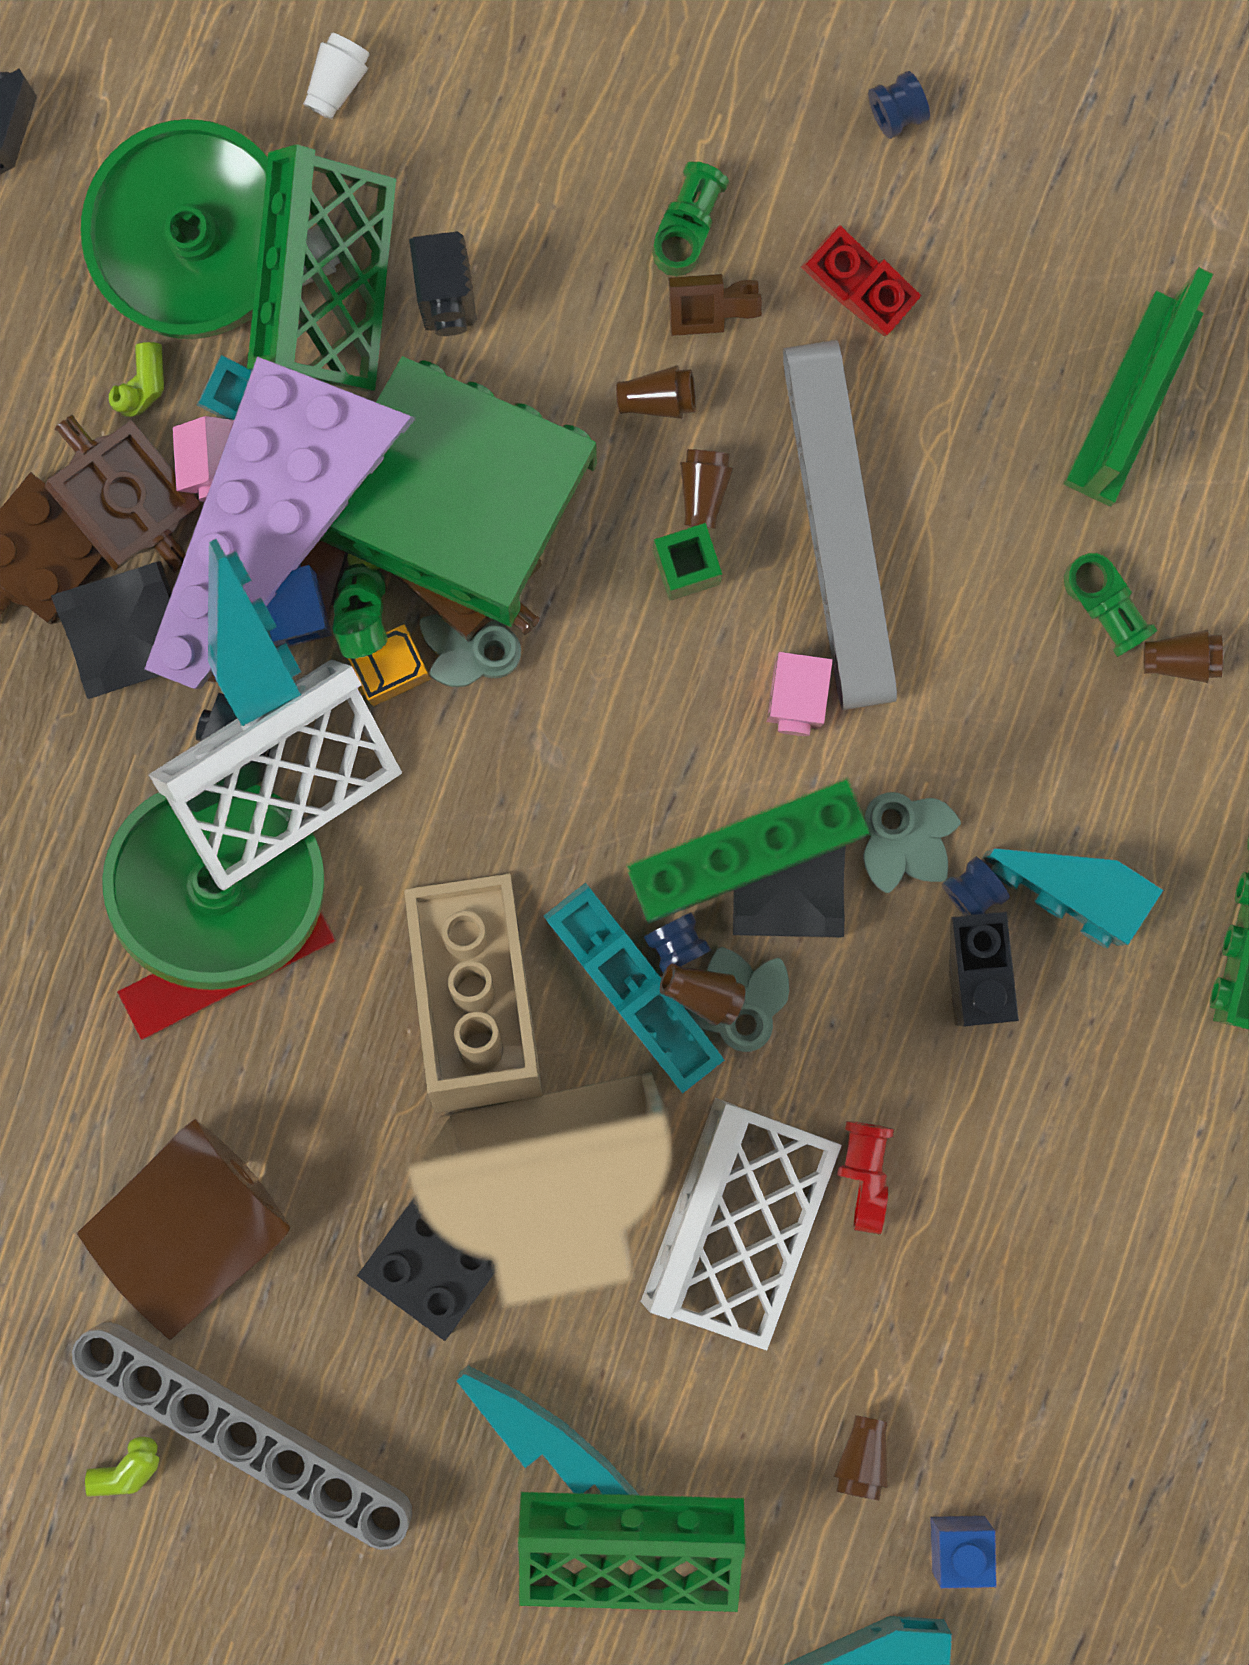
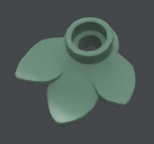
[419,614,521,687]
[863,792,961,893]
[685,947,789,1052]

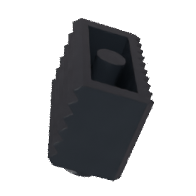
[409,231,477,336]

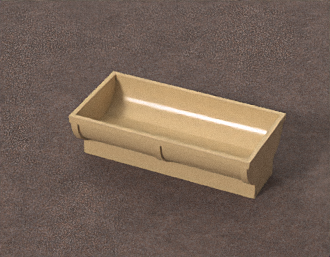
[408,1072,670,1306]

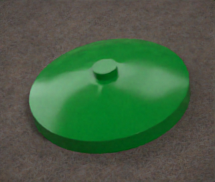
[80,119,268,339]
[102,785,324,990]

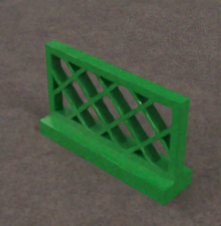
[247,144,396,392]
[1063,267,1214,507]
[518,1492,746,1612]

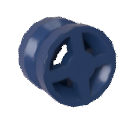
[868,71,930,139]
[942,856,1010,916]
[644,912,711,974]

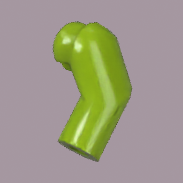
[109,342,164,417]
[85,1437,159,1497]

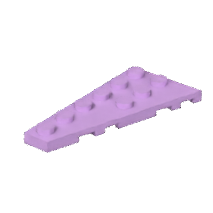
[145,357,416,689]

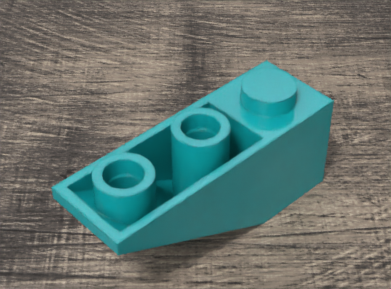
[208,538,301,726]
[982,848,1163,949]
[783,1616,952,1665]

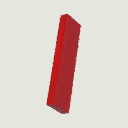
[117,910,337,1040]

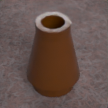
[616,365,696,419]
[680,449,733,529]
[1144,629,1223,683]
[660,963,746,1026]
[833,1415,888,1501]

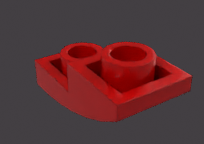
[801,225,922,337]

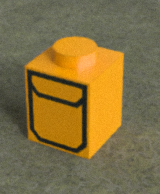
[348,624,431,707]

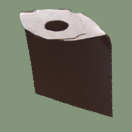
[77,1119,291,1341]

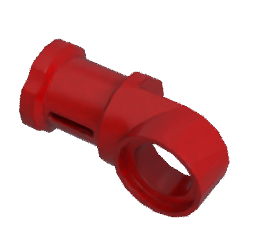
[837,1121,894,1235]

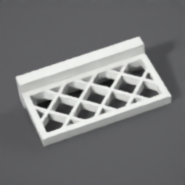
[149,659,402,891]
[640,1098,842,1350]

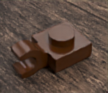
[668,274,762,336]

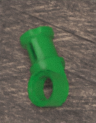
[652,161,730,277]
[1064,553,1158,657]
[332,563,388,659]

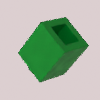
[653,523,723,601]

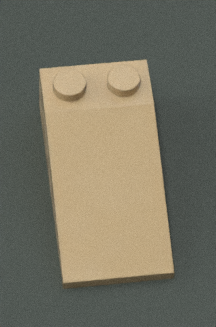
[404,874,543,1113]

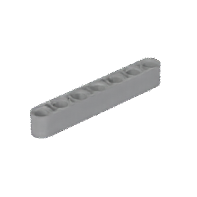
[783,340,897,710]
[72,1322,413,1550]

